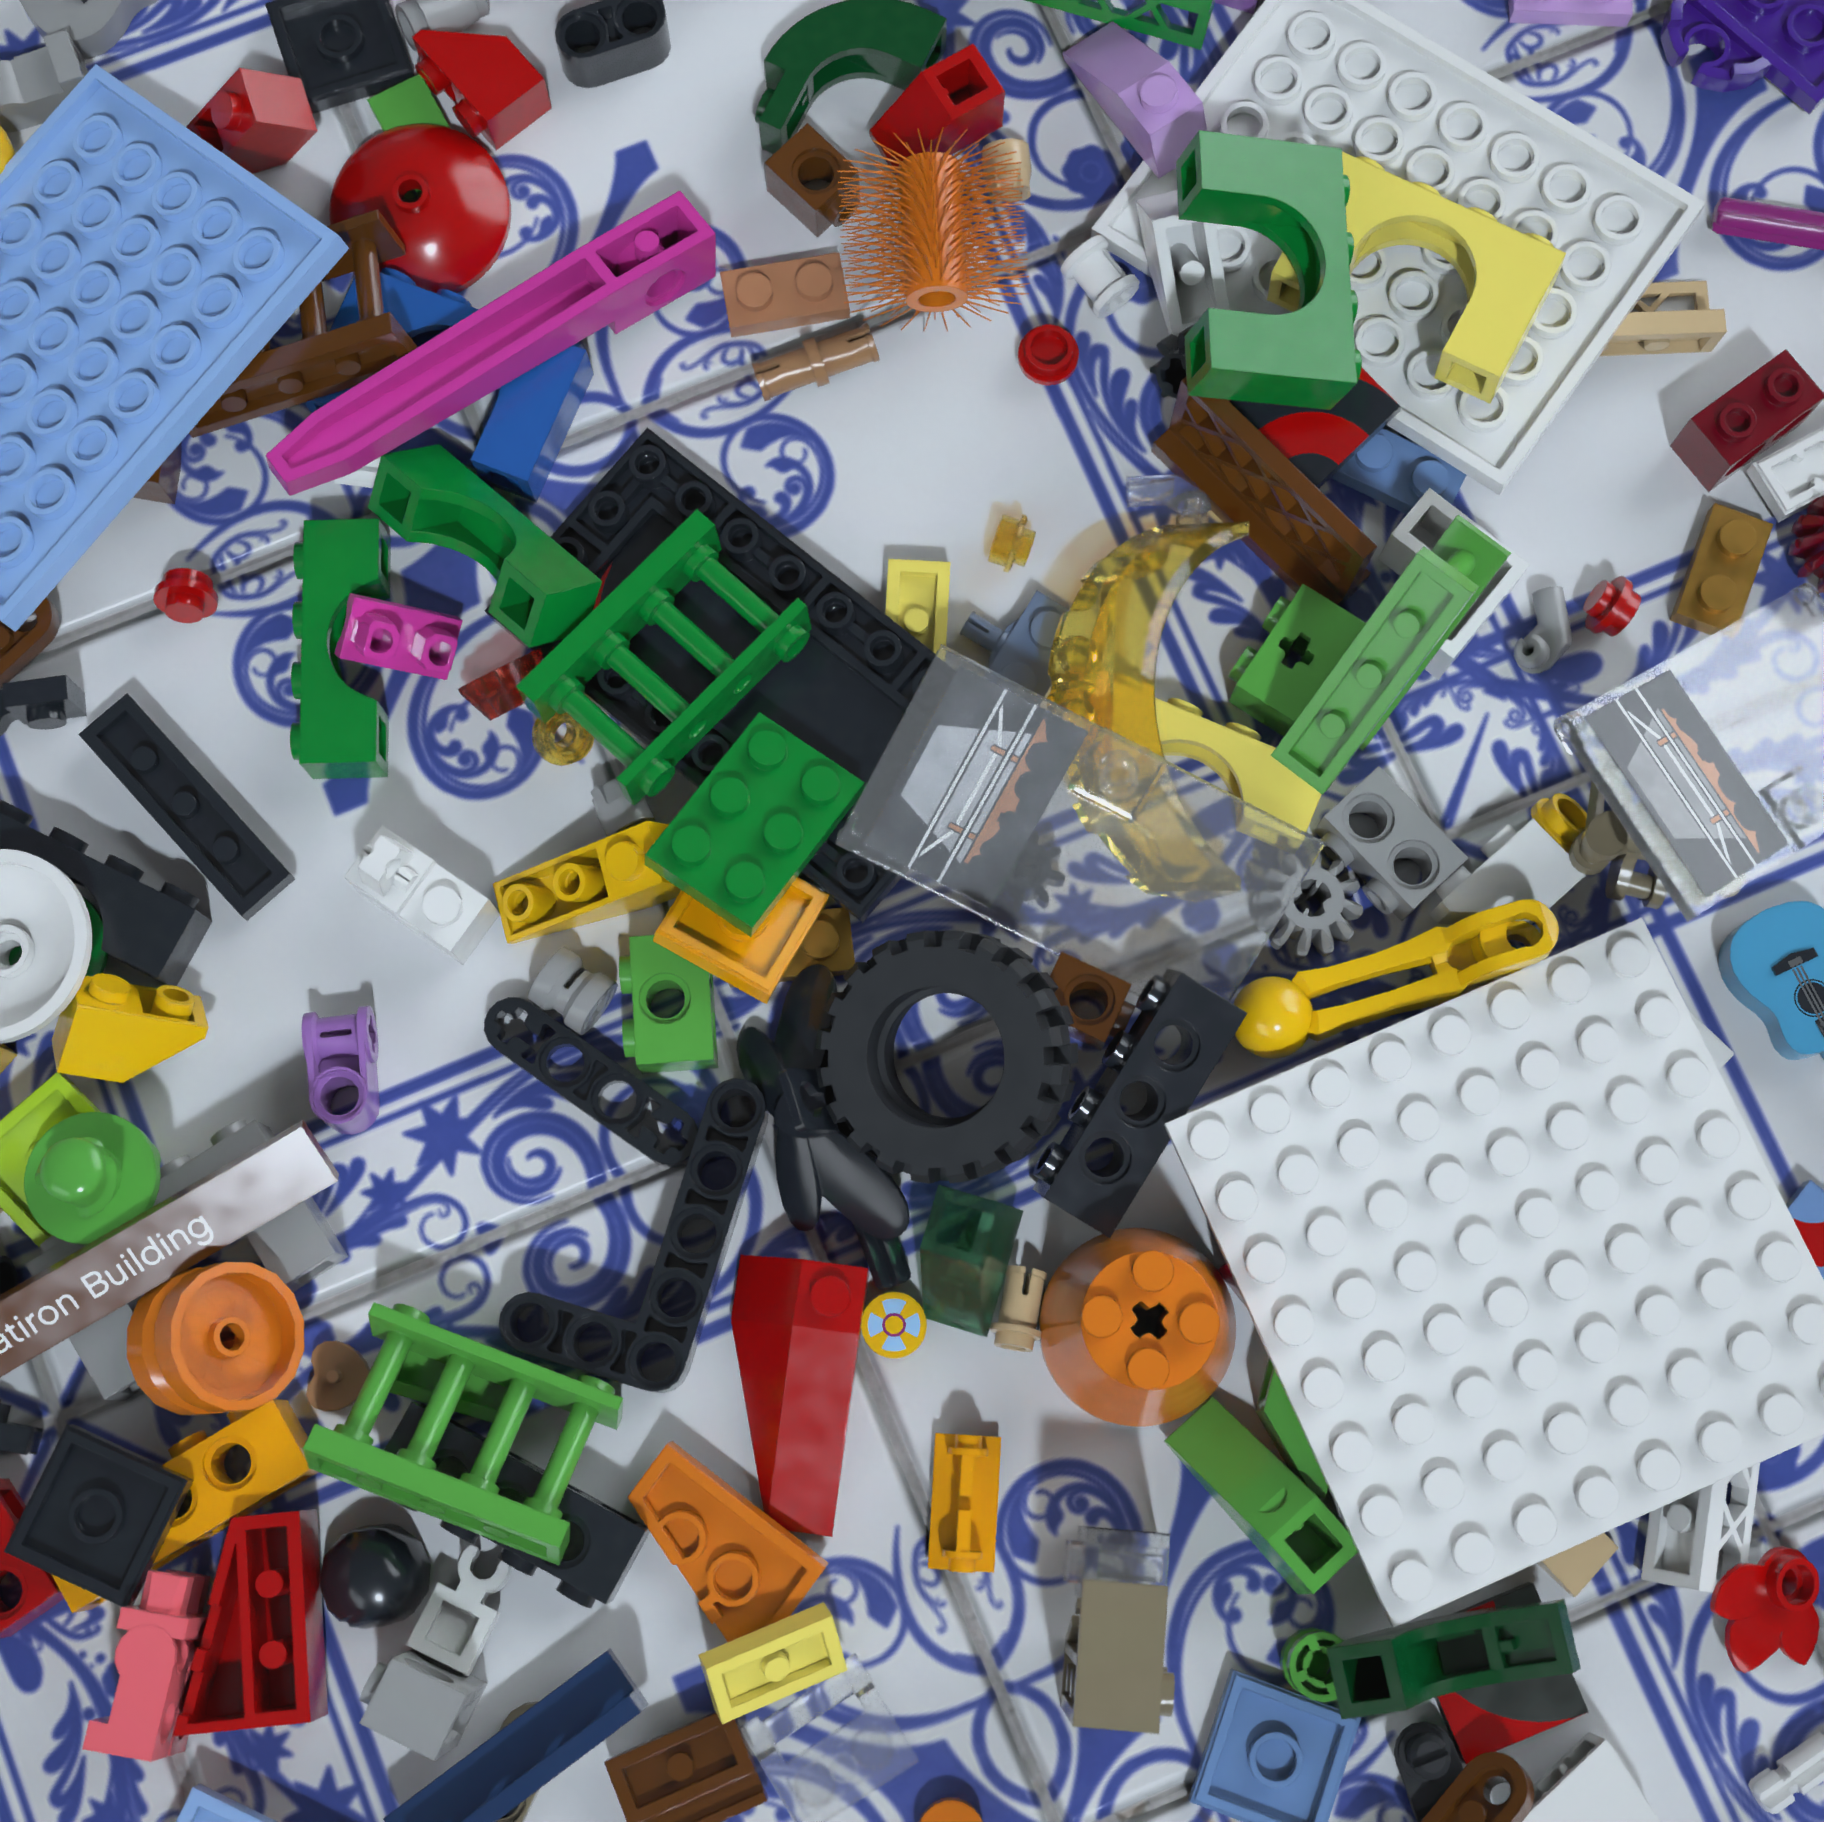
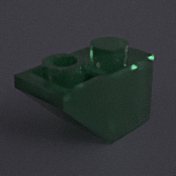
[920,1185,1023,1337]

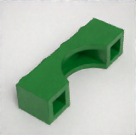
[368,444,602,648]
[290,518,391,779]

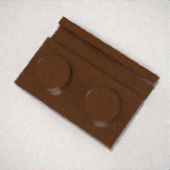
[604,1712,769,1822]

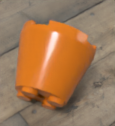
[1039,1228,1236,1427]

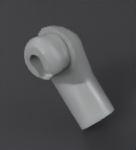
[1514,586,1572,674]

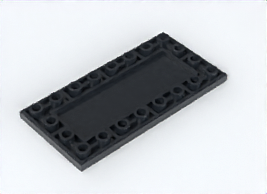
[485,427,957,923]

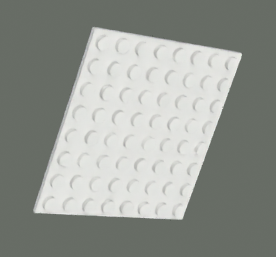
[1164,917,1824,1628]

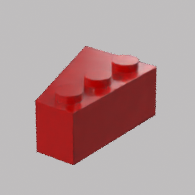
[172,1509,328,1737]

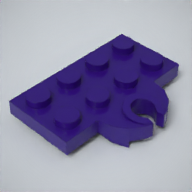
[1661,0,1824,115]

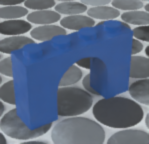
[304,268,594,503]

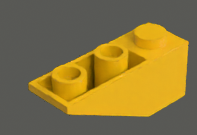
[492,821,681,944]

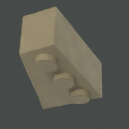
[1060,1579,1175,1734]

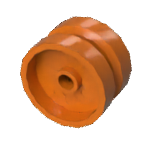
[127,1262,304,1415]

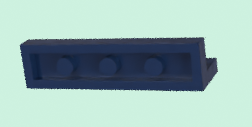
[383,1648,649,1822]

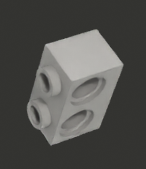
[1314,766,1468,921]
[359,1649,488,1761]

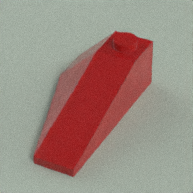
[731,1254,869,1537]

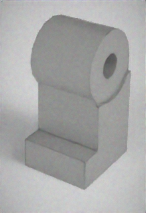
[0,29,88,132]

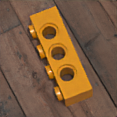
[52,1399,319,1613]

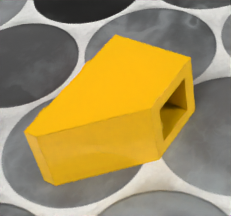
[52,973,209,1083]

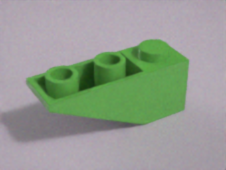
[1164,1397,1358,1594]

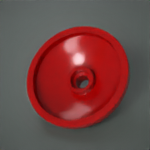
[329,124,511,293]

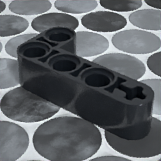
[555,0,671,88]

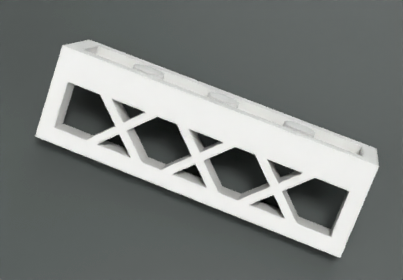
[1641,1463,1760,1593]

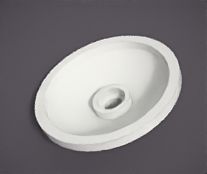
[0,849,92,1044]

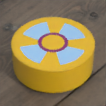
[861,1292,927,1359]

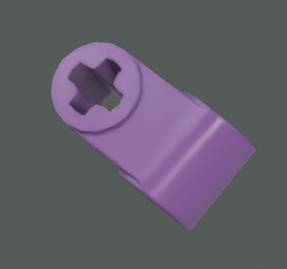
[302,1006,380,1135]

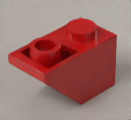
[412,30,552,151]
[869,43,1005,175]
[186,68,318,174]

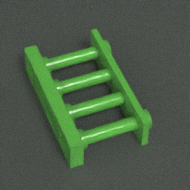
[1271,514,1511,795]
[303,1302,623,1565]

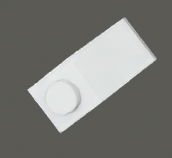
[1136,190,1230,336]

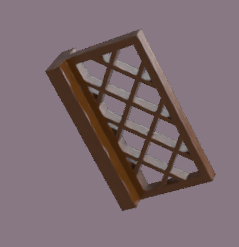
[1151,376,1377,606]

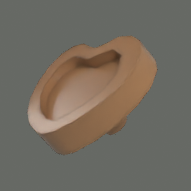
[306,1341,370,1411]

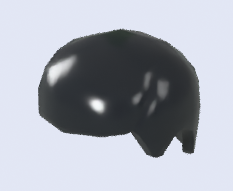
[320,1524,431,1629]

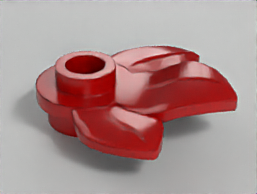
[1710,1546,1820,1673]

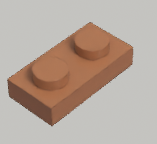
[720,252,850,338]

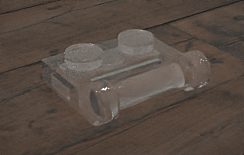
[740,1653,919,1822]

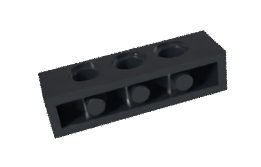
[1033,968,1247,1238]
[385,1402,650,1609]

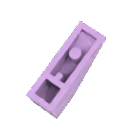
[1063,21,1207,179]

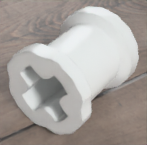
[1060,235,1140,318]

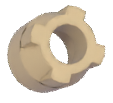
[981,138,1032,204]

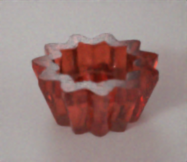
[458,649,543,721]

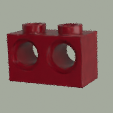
[1670,349,1824,492]

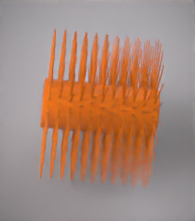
[837,127,1030,332]

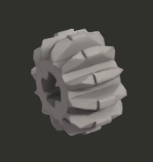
[1252,850,1363,959]

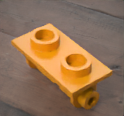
[928,1433,1001,1573]

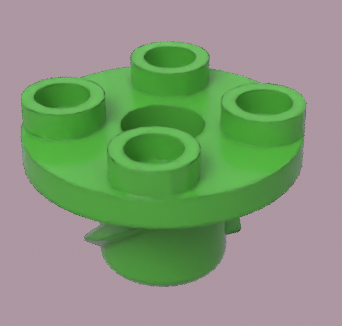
[24,1112,161,1246]

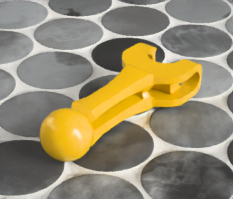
[1233,899,1559,1059]

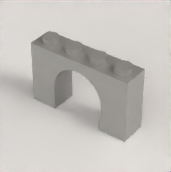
[25,1120,348,1401]

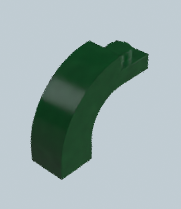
[755,0,947,154]
[1326,1599,1581,1719]

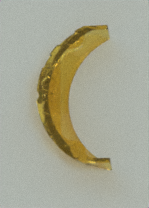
[1047,521,1249,900]

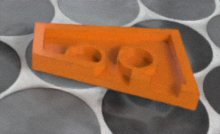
[627,1440,829,1642]

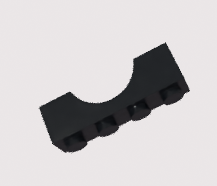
[0,800,212,986]

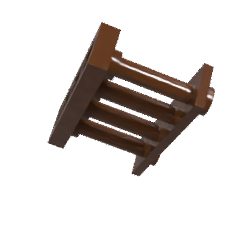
[188,209,417,438]

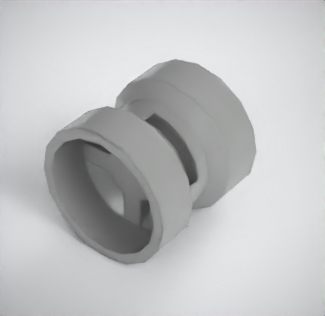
[528,947,618,1036]

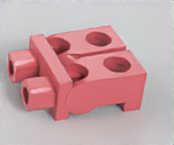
[82,1569,211,1762]

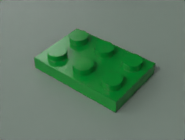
[644,712,865,937]

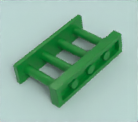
[516,509,812,806]

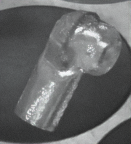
[1126,474,1212,533]

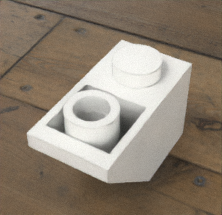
[1429,818,1586,924]

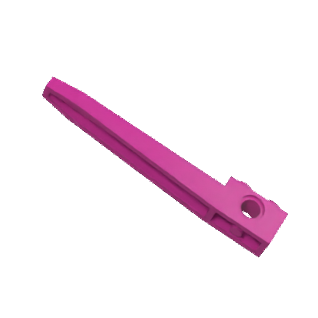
[265,191,716,496]

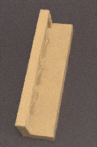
[1600,281,1727,356]

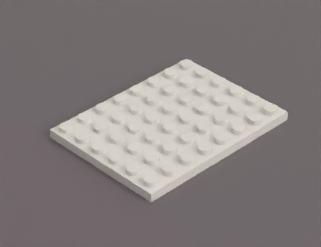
[1091,0,1706,495]

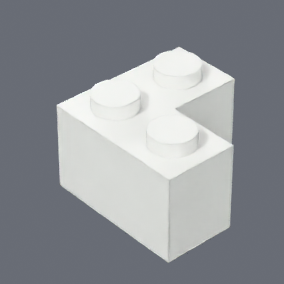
[1378,488,1530,680]

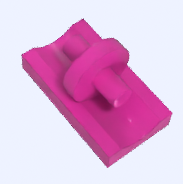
[334,593,462,680]

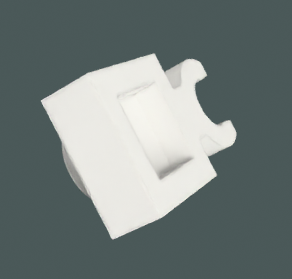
[406,1544,511,1677]

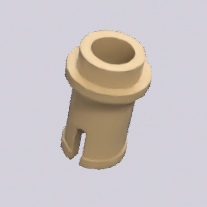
[990,1265,1047,1352]

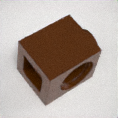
[764,123,860,238]
[1050,951,1136,1051]

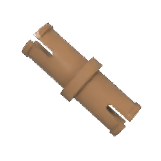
[752,323,880,401]

